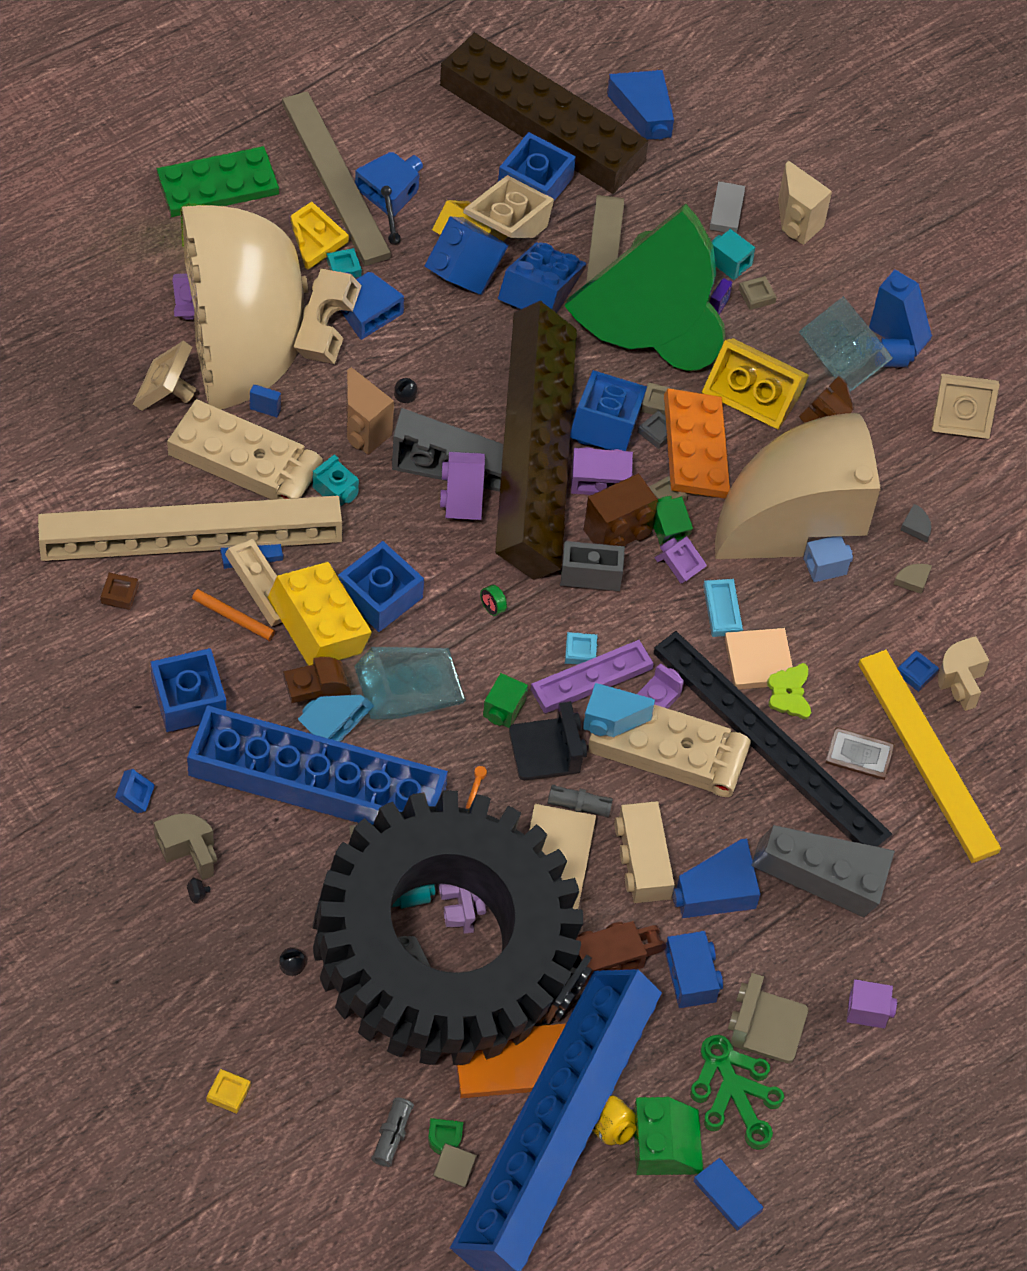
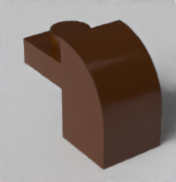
[283,657,351,704]

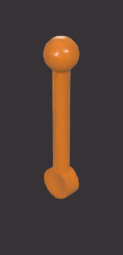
[465,766,487,809]

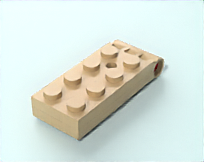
[167,399,323,500]
[588,705,751,797]

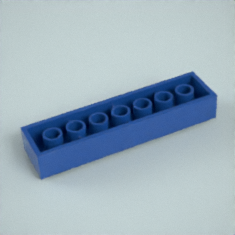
[187,705,448,825]

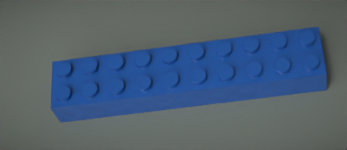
[450,969,662,1271]

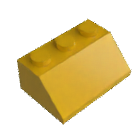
[702,338,809,429]

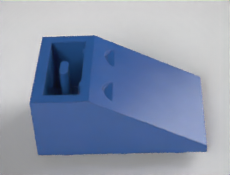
[498,242,587,313]

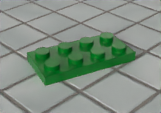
[156,146,279,217]

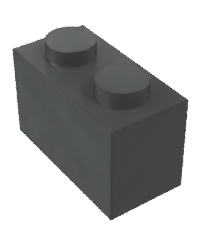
[560,541,625,591]

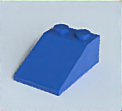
[570,370,647,451]

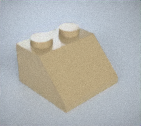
[778,161,832,245]

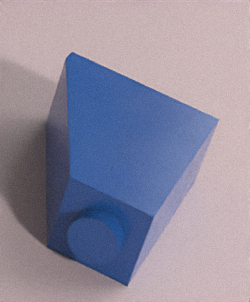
[607,70,674,140]
[869,269,932,357]
[672,839,760,918]

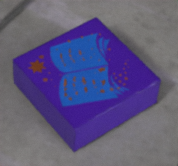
[709,278,732,315]

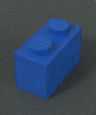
[664,931,723,1008]

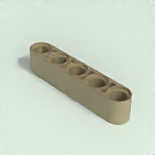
[586,195,624,283]

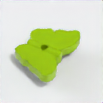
[767,663,811,719]

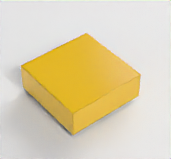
[206,1069,251,1114]

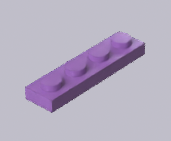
[531,640,653,714]

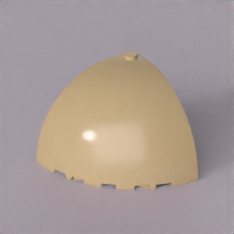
[182,205,308,409]
[715,413,880,559]

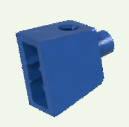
[355,152,423,217]
[340,272,404,340]

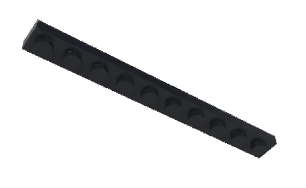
[653,631,893,848]

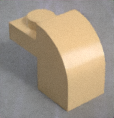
[938,636,989,711]

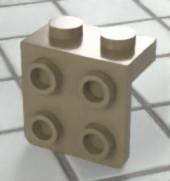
[728,973,808,1063]

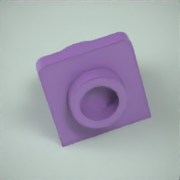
[172,274,194,319]
[654,536,707,583]
[637,663,684,709]

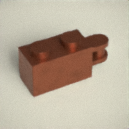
[575,921,666,986]

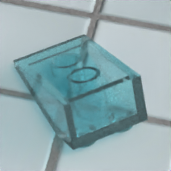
[799,296,893,392]
[354,647,466,719]

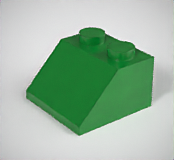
[633,1097,703,1175]

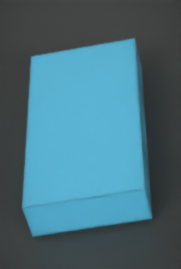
[703,579,743,637]

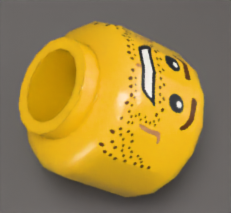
[592,1095,636,1145]

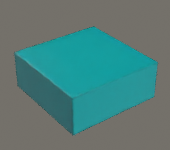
[327,248,362,278]

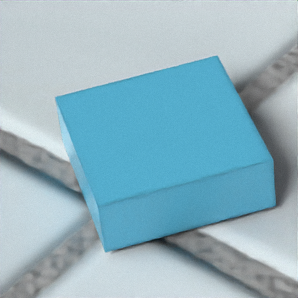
[565,632,597,664]

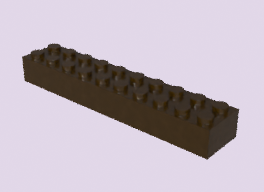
[495,301,577,580]

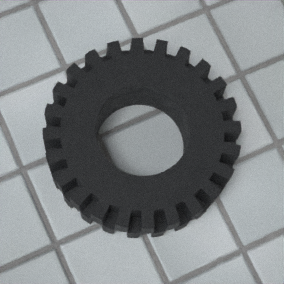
[313,790,583,1065]

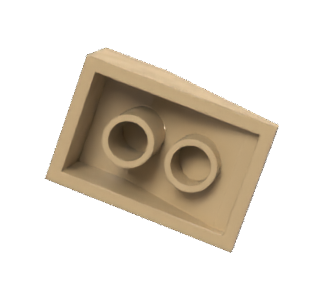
[463,175,554,238]

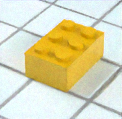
[267,562,372,666]

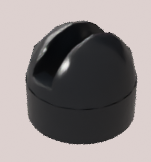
[394,378,417,403]
[279,947,305,976]

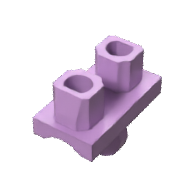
[439,884,487,934]

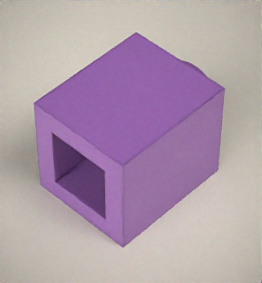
[846,979,897,1029]

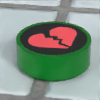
[480,584,507,616]

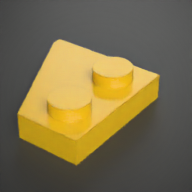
[291,202,349,270]

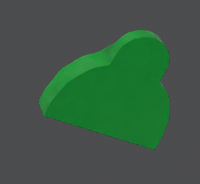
[564,203,725,371]

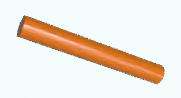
[192,589,275,641]

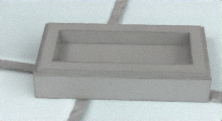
[709,181,745,233]

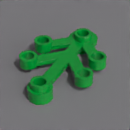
[690,1035,784,1150]

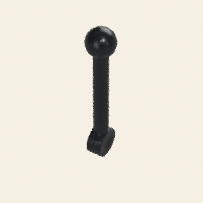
[381,186,400,244]

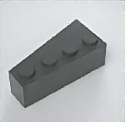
[392,408,503,492]
[751,825,895,917]

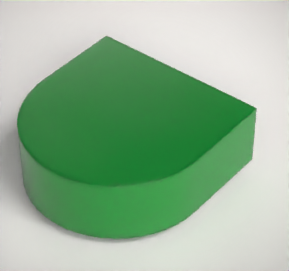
[428,1118,463,1155]

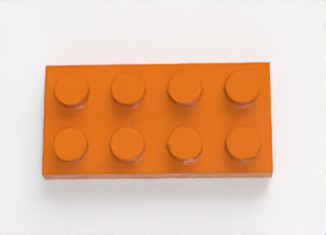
[664,388,730,499]

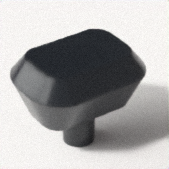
[187,877,210,904]

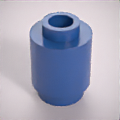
[872,338,915,368]

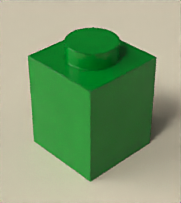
[653,496,693,546]
[483,673,528,728]

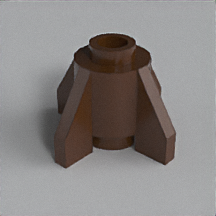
[799,375,854,423]

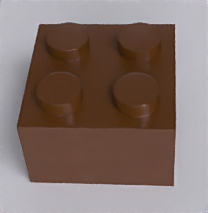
[583,473,658,546]

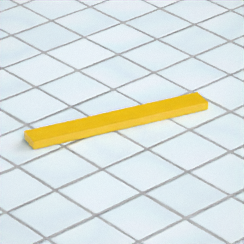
[858,650,1001,863]

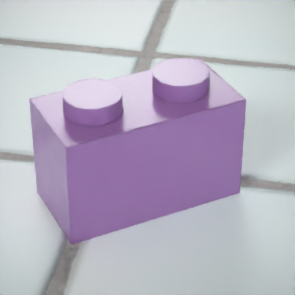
[571,447,633,495]
[440,452,485,520]

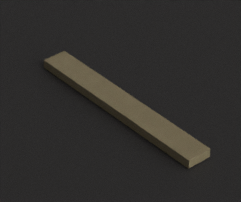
[282,91,391,266]

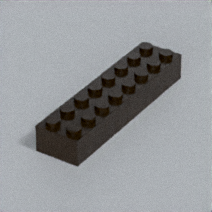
[440,32,649,194]

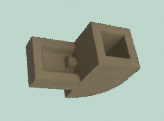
[154,814,217,880]

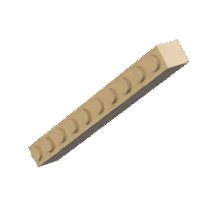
[38,496,342,561]

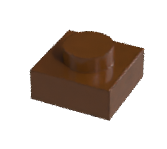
[100,572,139,610]

